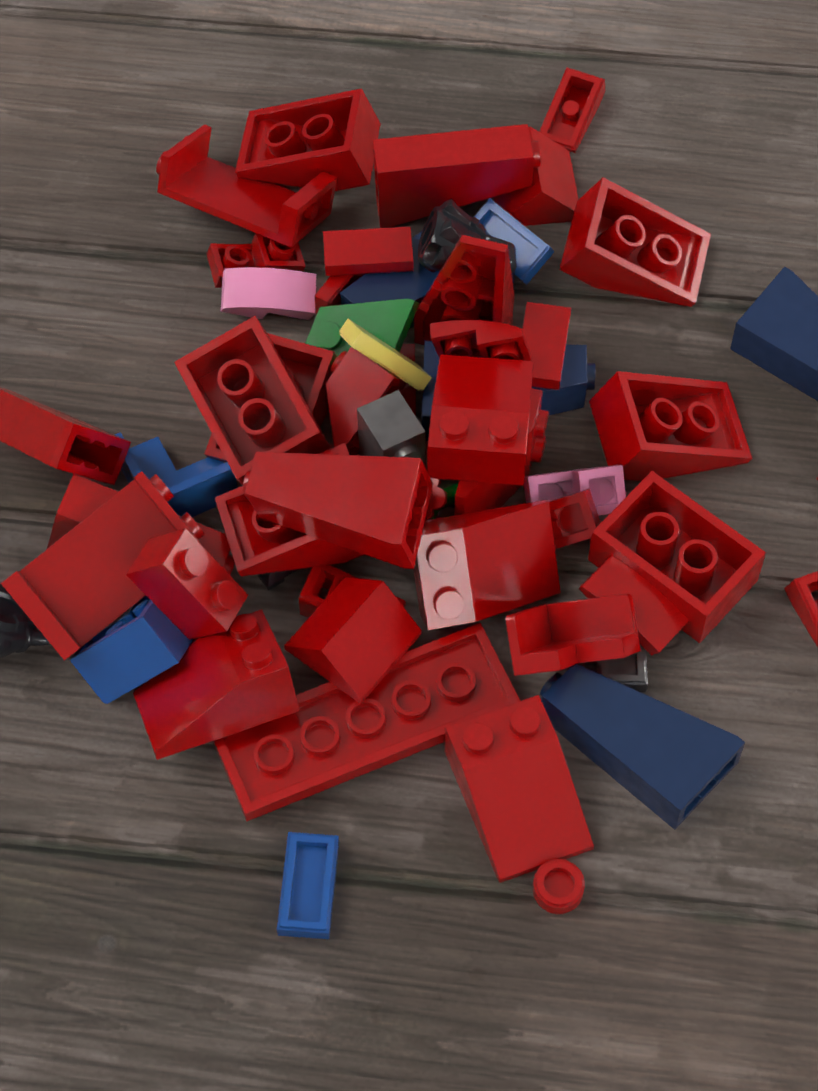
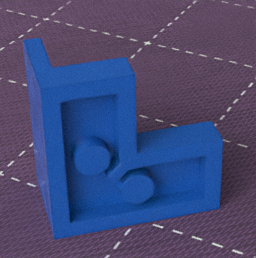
[115,432,238,517]
[70,596,194,704]

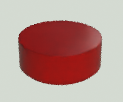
[533,859,585,914]

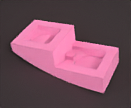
[221,267,317,320]
[524,465,626,516]

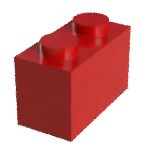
[126,528,248,640]

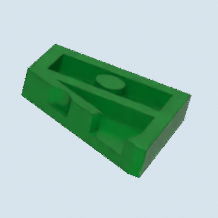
[305,298,420,357]

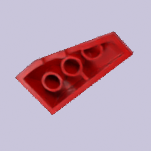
[414,235,514,345]

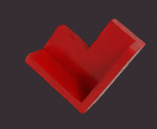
[505,593,641,676]

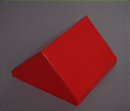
[492,126,578,226]
[284,577,422,704]

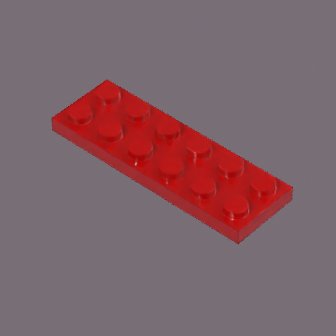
[213,623,521,822]

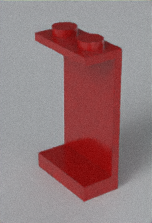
[156,124,337,248]
[1,471,205,661]

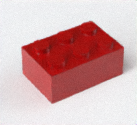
[174,316,331,486]
[588,471,766,643]

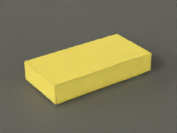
[339,319,432,391]

